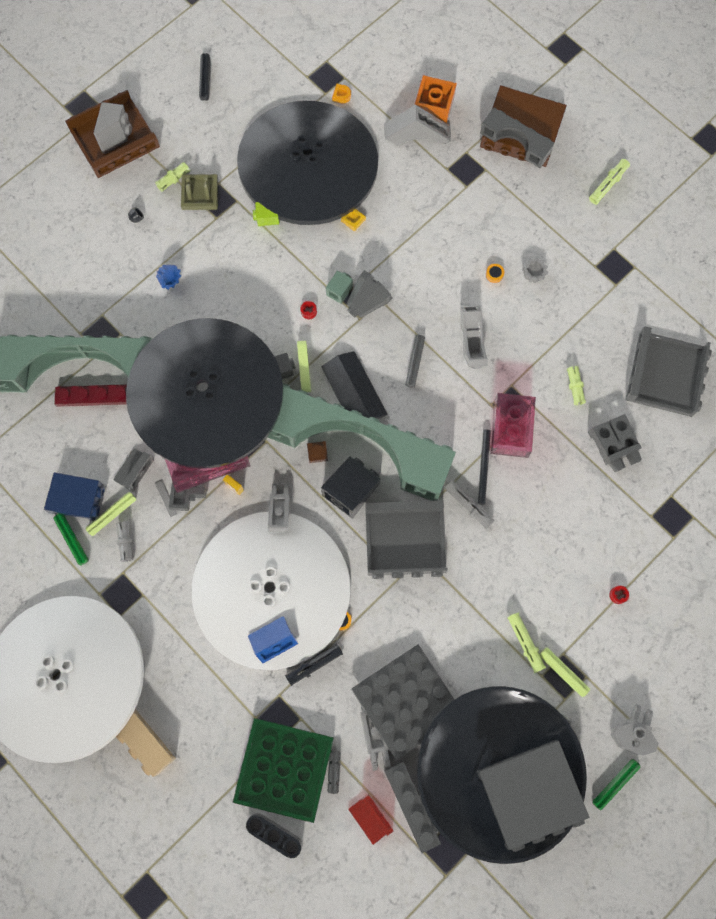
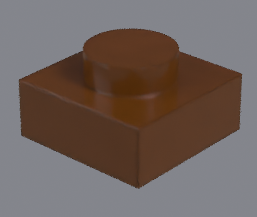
[307,441,328,463]

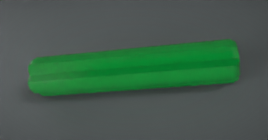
[53,514,89,566]
[592,759,641,810]

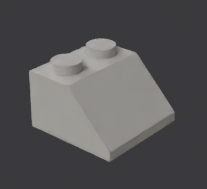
[94,102,132,154]

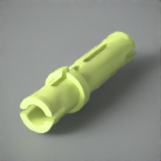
[589,159,630,205]
[507,612,546,673]

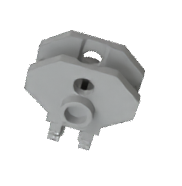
[611,704,659,756]

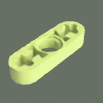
[297,341,311,393]

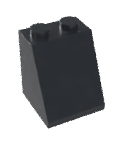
[321,456,381,519]

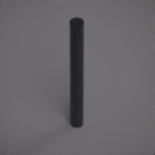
[478,429,491,505]

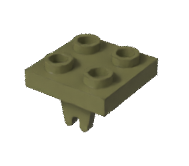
[181,174,218,210]

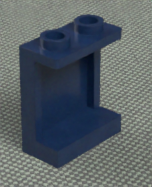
[43,472,105,521]

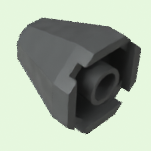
[346,270,393,318]

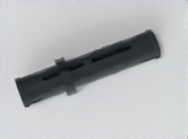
[285,643,343,686]

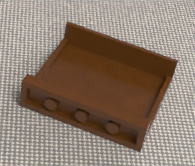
[480,85,567,167]
[65,90,160,178]

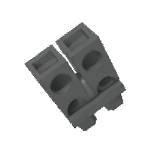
[588,414,642,472]

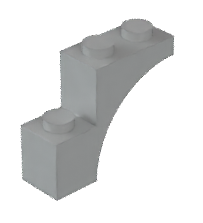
[461,306,488,369]

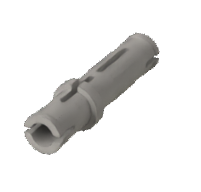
[444,480,495,529]

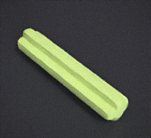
[85,492,136,536]
[539,647,590,697]

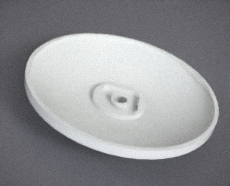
[192,512,350,670]
[0,596,144,763]

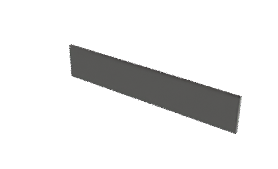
[155,480,177,517]

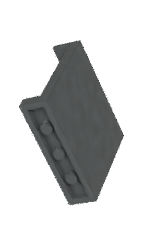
[626,326,712,417]
[365,500,448,579]
[477,740,590,852]

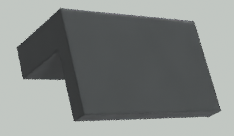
[113,448,154,492]

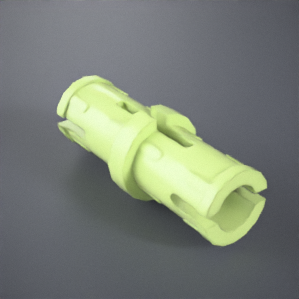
[155,162,190,192]
[567,366,586,405]

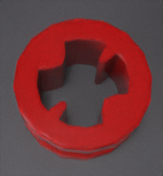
[300,301,317,320]
[609,585,629,604]

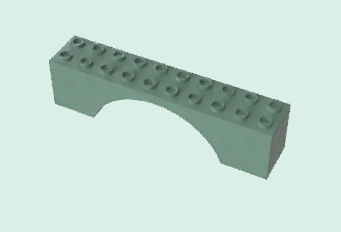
[0,334,153,393]
[267,383,456,501]

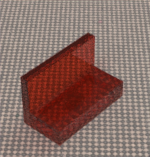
[348,794,394,845]

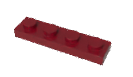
[54,384,127,407]

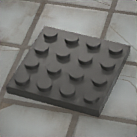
[351,644,454,760]

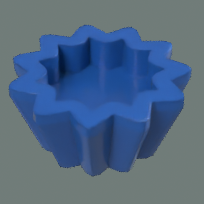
[156,265,181,290]

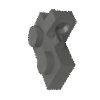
[169,471,207,511]

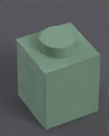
[326,270,353,304]

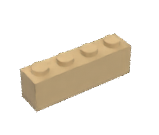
[116,709,176,777]

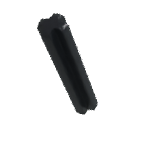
[199,53,210,101]

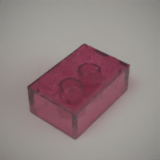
[490,393,536,458]

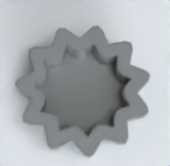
[522,257,548,283]

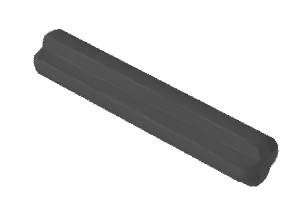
[405,334,425,388]

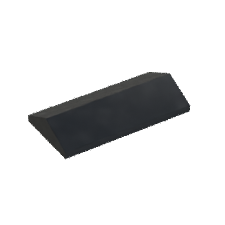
[321,351,388,429]

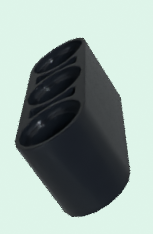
[246,813,302,858]

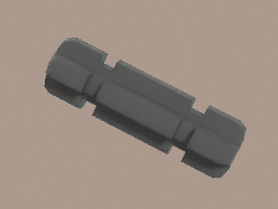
[328,751,340,794]

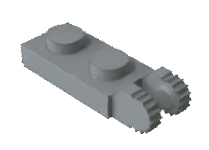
[268,483,290,532]
[360,711,390,771]

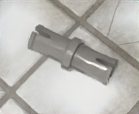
[116,521,133,562]

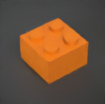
[414,75,457,124]

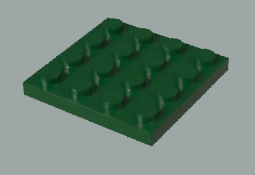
[232,718,334,823]

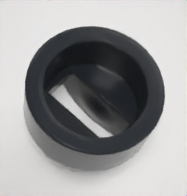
[128,207,144,223]

